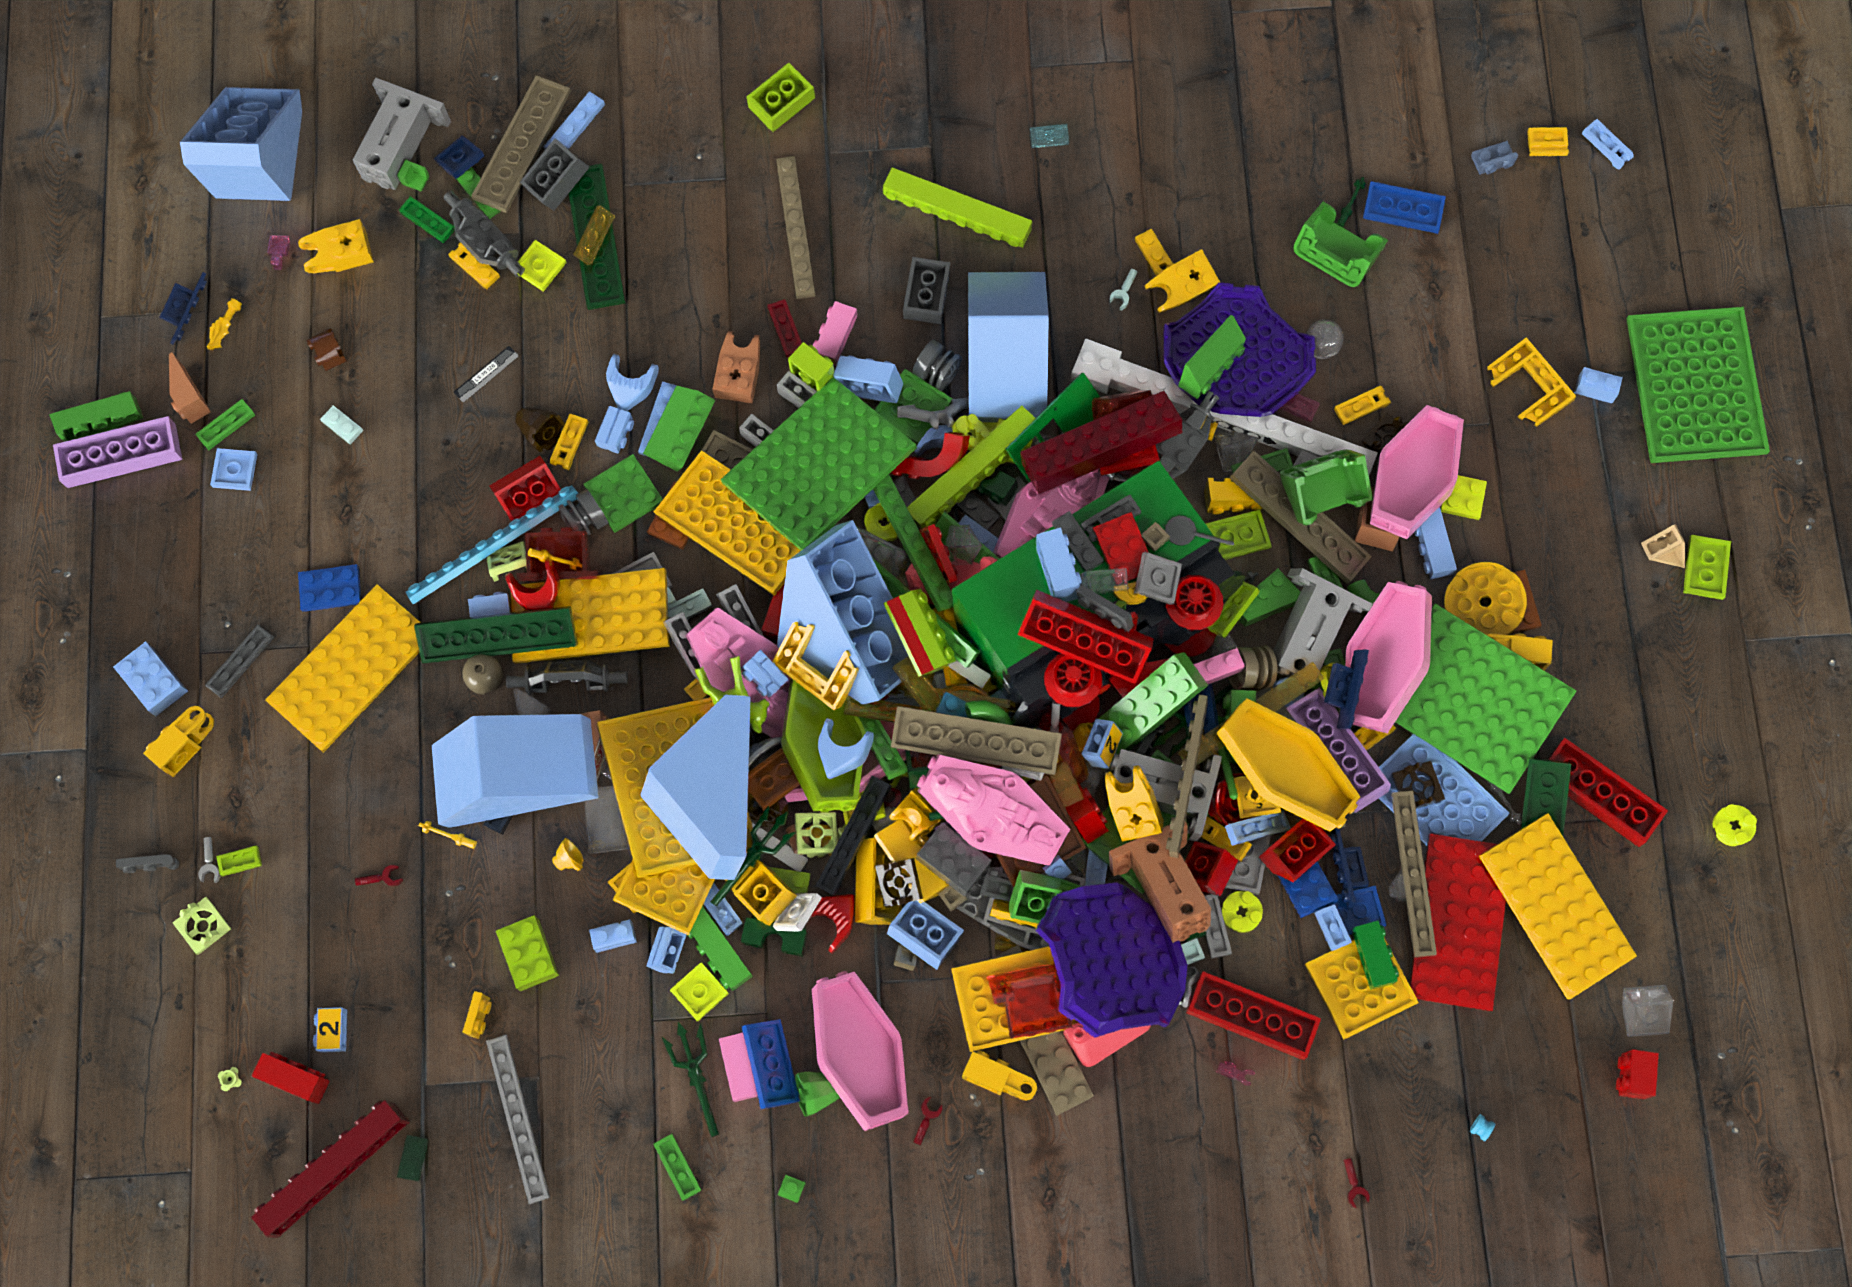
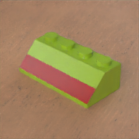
[883,589,956,677]

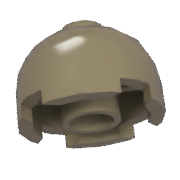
[462,654,504,695]

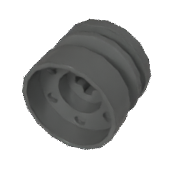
[912,339,962,391]
[558,489,608,541]

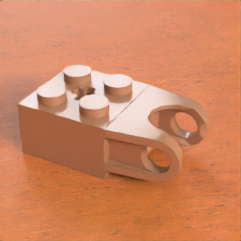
[712,331,760,404]

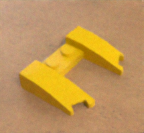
[1487,337,1576,427]
[772,621,859,710]

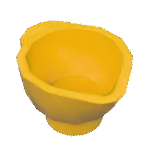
[552,838,584,871]

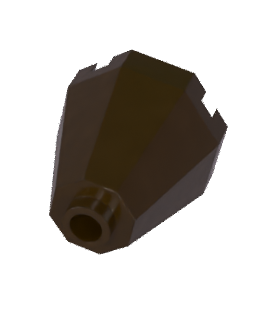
[515,407,565,452]

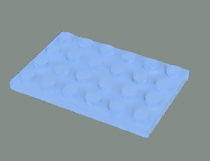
[1379,734,1510,846]

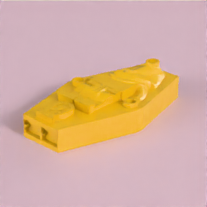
[1217,698,1360,832]

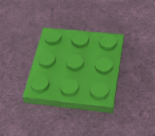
[875,369,952,445]
[583,454,663,533]

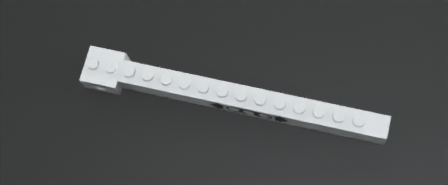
[1071,339,1377,475]

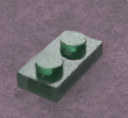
[397,1135,429,1182]

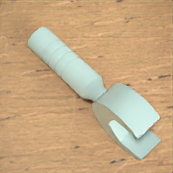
[1109,269,1137,310]

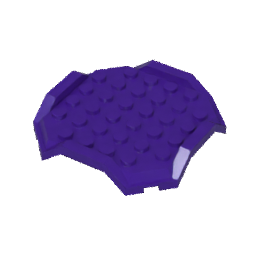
[1164,283,1316,417]
[1035,882,1188,1038]

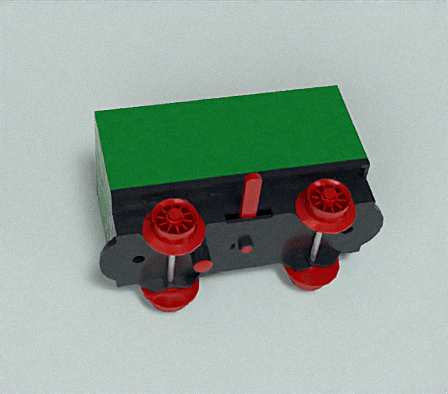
[952,460,1245,731]

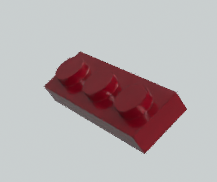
[767,299,802,358]

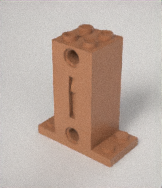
[1109,822,1211,943]

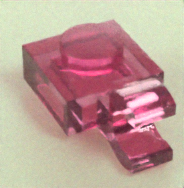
[267,235,291,270]
[1216,1061,1255,1086]

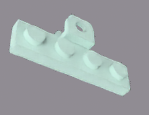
[667,587,712,620]

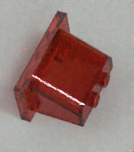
[517,527,602,581]
[987,963,1073,1039]

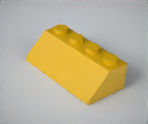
[874,819,949,903]
[855,838,903,925]

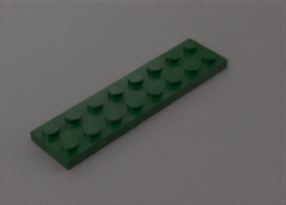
[569,164,626,310]
[414,606,578,663]

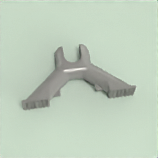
[897,397,969,429]

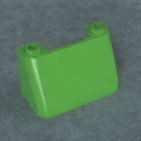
[1293,202,1388,287]
[1280,449,1373,525]

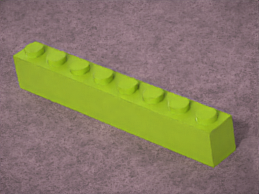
[883,167,1032,248]
[907,406,1036,529]

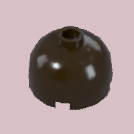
[748,797,789,827]

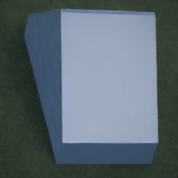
[180,87,302,201]
[968,272,1048,422]
[777,520,915,705]
[641,695,750,880]
[432,714,599,828]

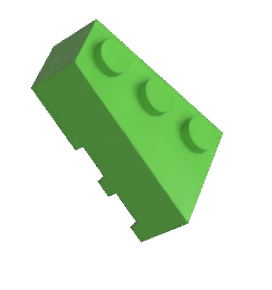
[1239,569,1301,627]

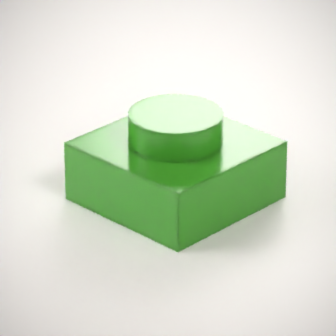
[778,1175,806,1203]

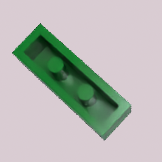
[1351,921,1399,990]

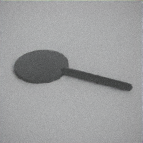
[1165,516,1234,546]

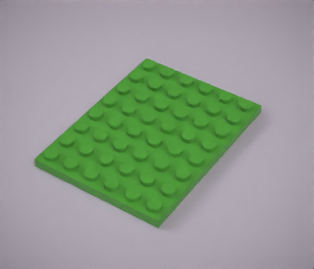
[1626,307,1770,463]
[721,377,917,550]
[1395,604,1576,794]

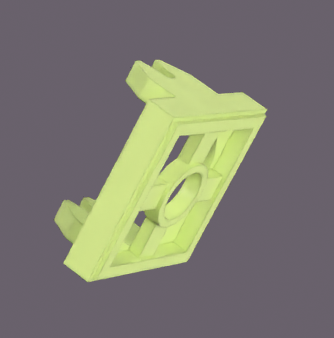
[487,541,532,582]
[794,812,838,858]
[173,897,231,955]

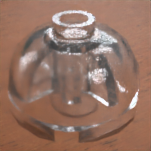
[1306,319,1344,359]

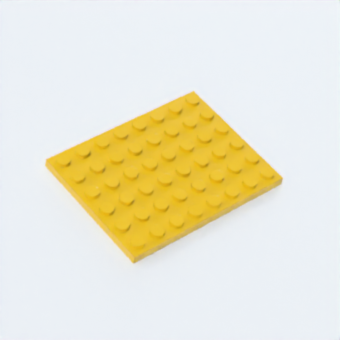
[597,697,753,878]

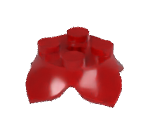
[1208,773,1257,825]

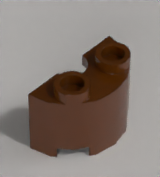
[306,328,347,371]

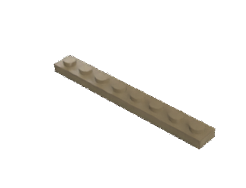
[776,156,815,299]
[1166,695,1208,858]
[1391,791,1437,957]

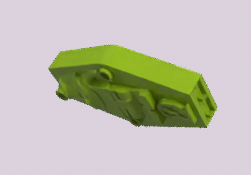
[781,678,865,812]

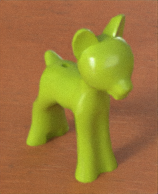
[694,655,770,734]

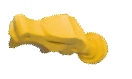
[207,298,242,350]

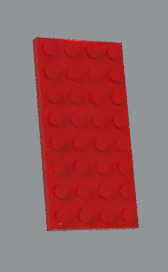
[1410,834,1506,1011]

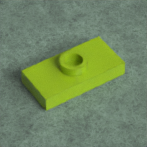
[216,845,262,877]

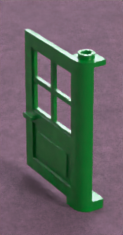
[1005,372,1115,483]

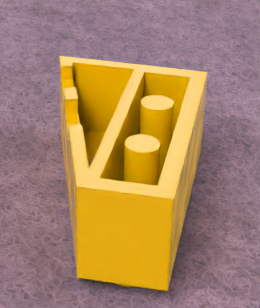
[1204,478,1263,514]

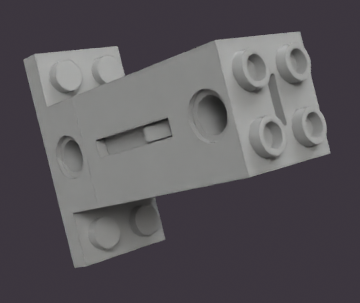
[353,78,451,190]
[1273,568,1373,684]
[1105,749,1222,842]

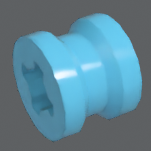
[1470,1114,1495,1141]

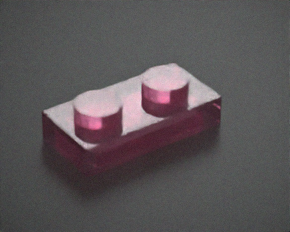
[1279,394,1320,422]

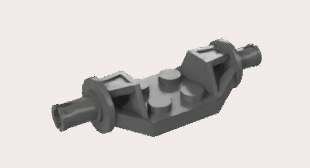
[444,191,525,277]
[1148,391,1219,479]
[506,659,628,695]

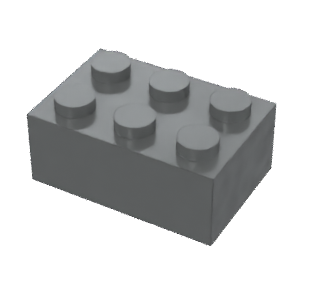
[520,138,589,211]
[903,257,951,324]
[916,822,992,897]

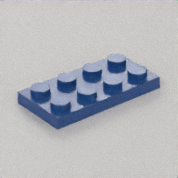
[1363,181,1446,234]
[742,1019,800,1109]

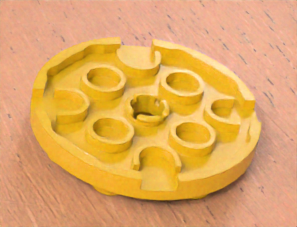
[1444,562,1527,635]

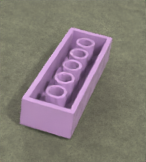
[53,416,182,488]
[1286,687,1391,813]

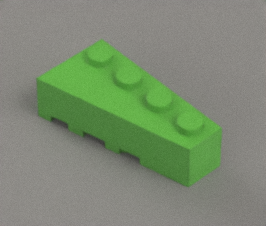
[49,391,144,442]

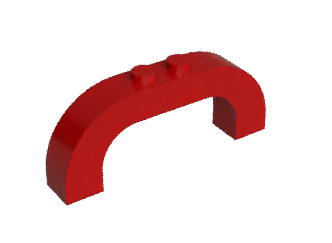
[890,432,970,479]

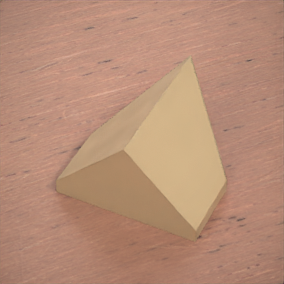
[1641,524,1685,568]

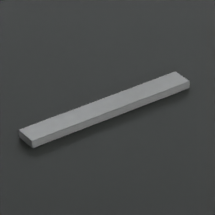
[486,1035,550,1204]

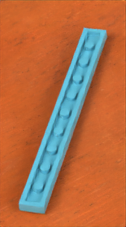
[405,485,578,604]

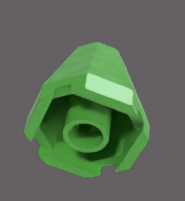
[795,1071,840,1117]

